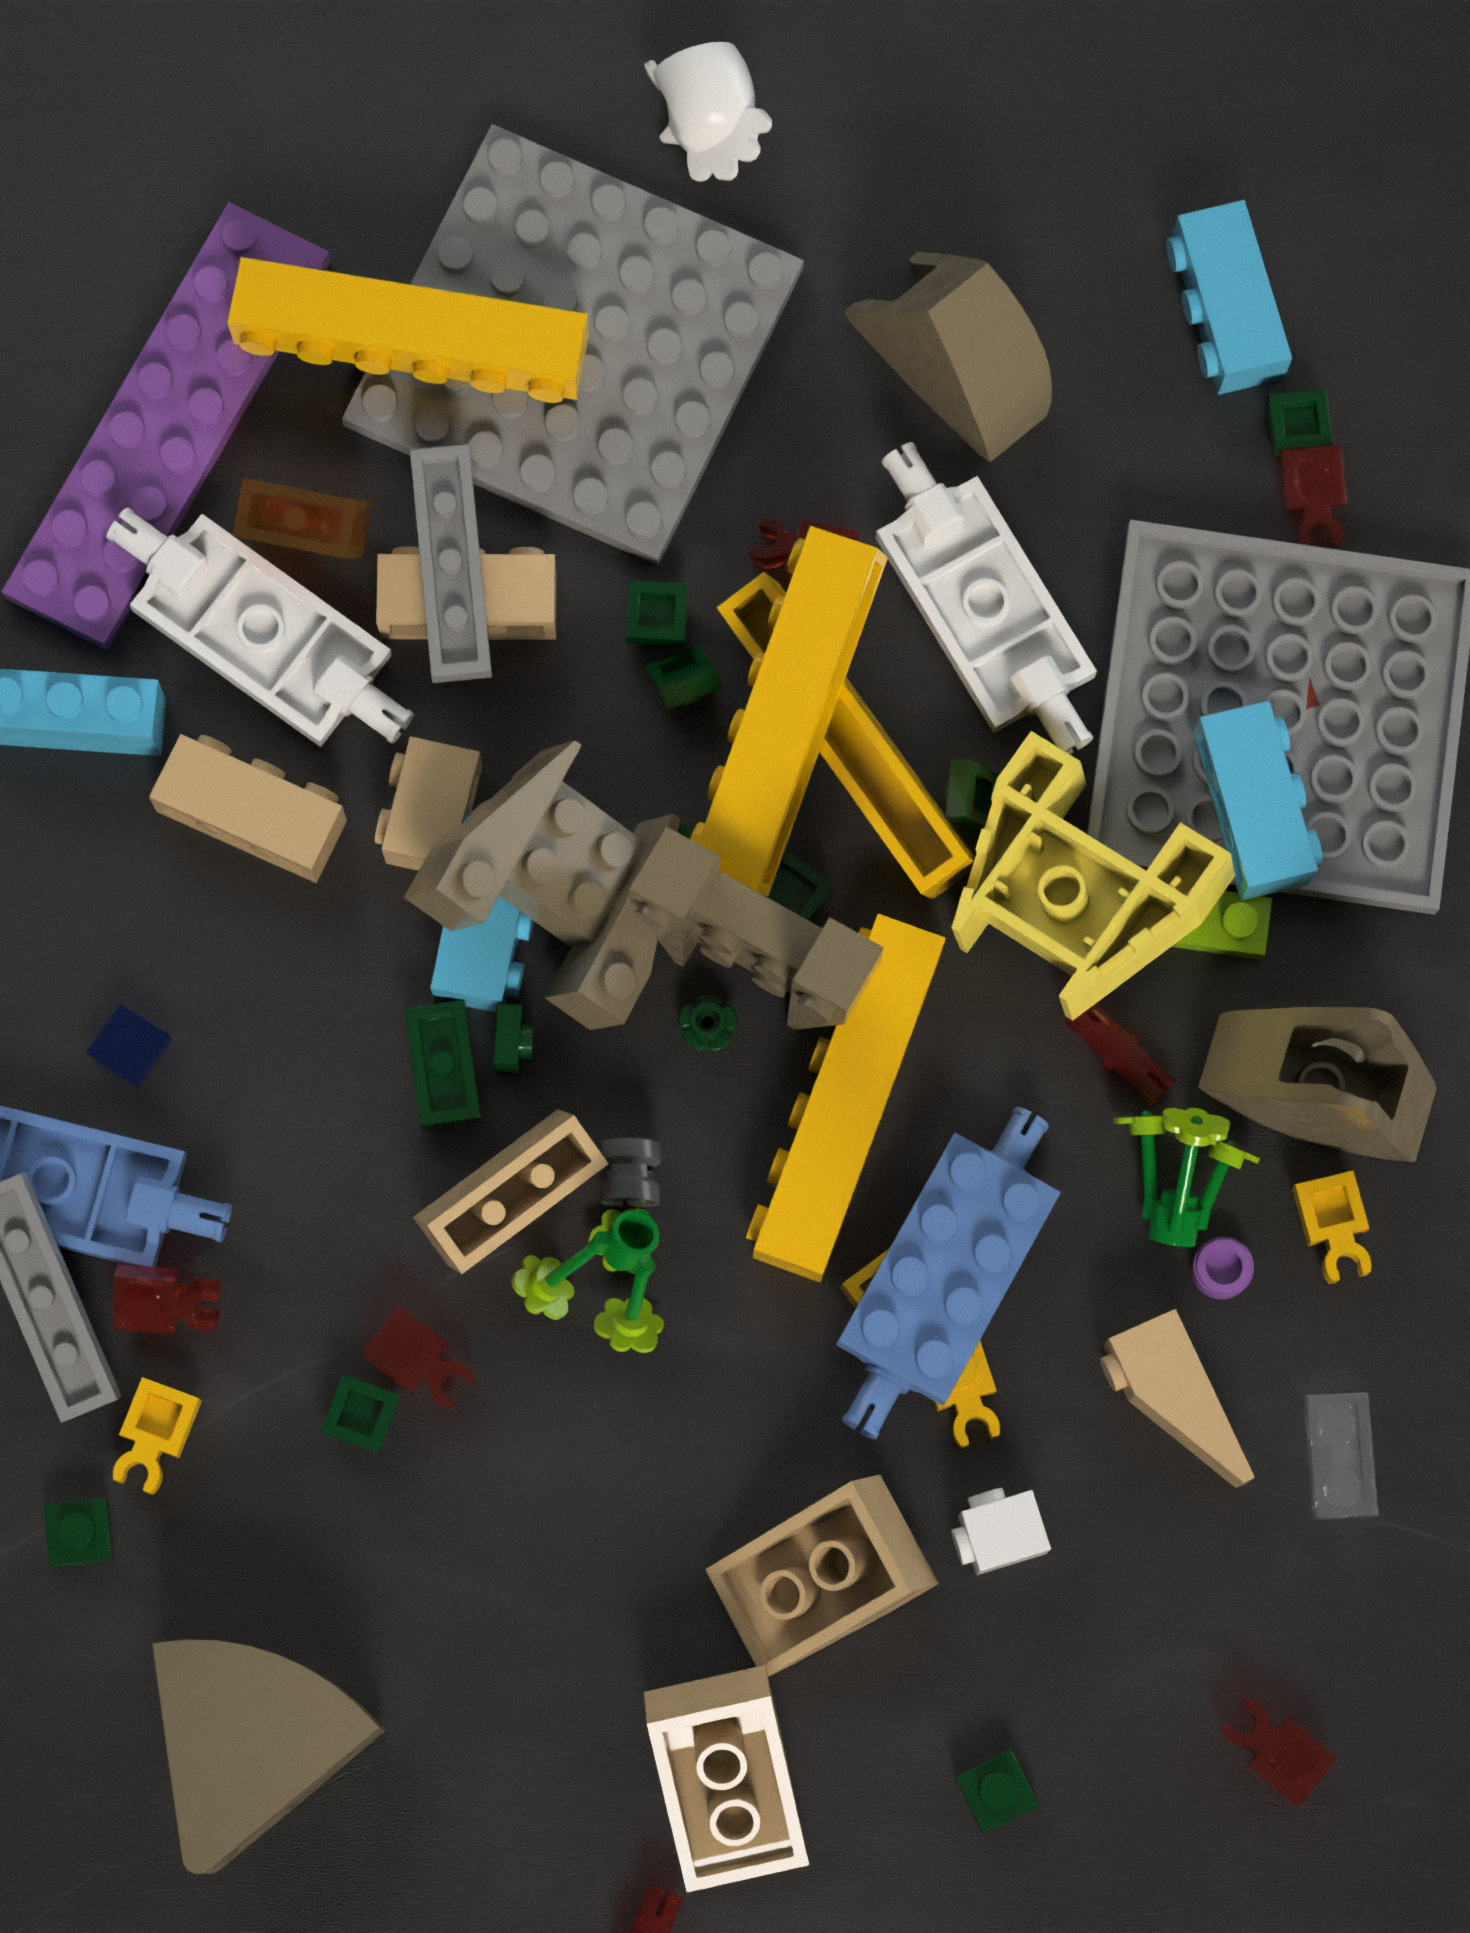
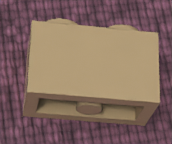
[375,736,482,871]

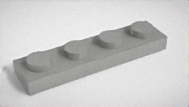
[410,444,492,683]
[0,1171,122,1423]

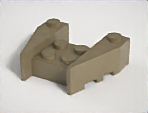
[404,740,680,1030]
[629,826,884,1030]

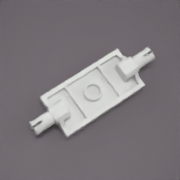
[875,442,1097,754]
[106,507,414,747]

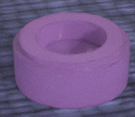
[1191,1237,1254,1300]

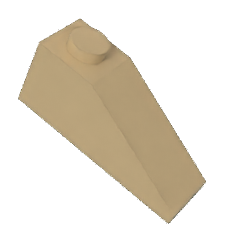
[1100,1309,1255,1488]

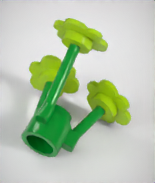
[1113,1108,1260,1247]
[511,1208,664,1353]

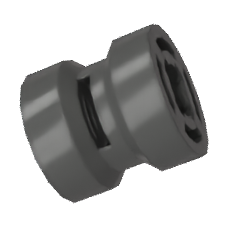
[600,1138,662,1208]

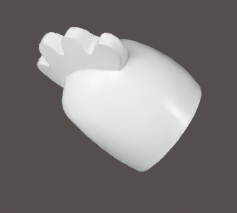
[644,42,772,182]

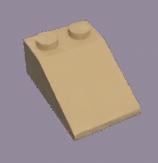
[705,1475,939,1677]
[644,1665,809,1892]

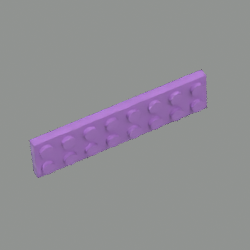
[1,202,332,651]

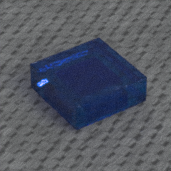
[86,1004,172,1089]

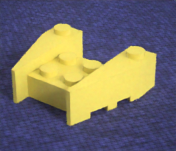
[951,731,1235,1021]

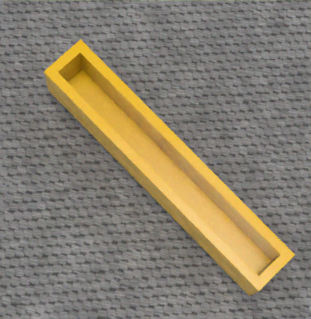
[227,257,589,403]
[690,526,888,897]
[716,572,975,899]
[746,914,946,1283]

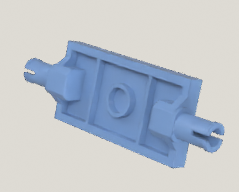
[0,1106,232,1272]
[836,1107,1061,1439]

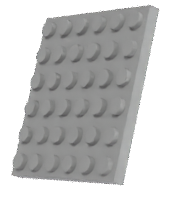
[342,124,804,566]
[1086,520,1470,915]

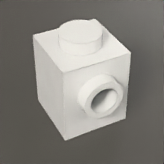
[951,1488,1051,1575]

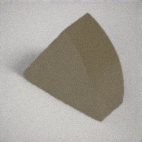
[845,252,1052,462]
[1198,1007,1437,1162]
[152,1640,386,1874]

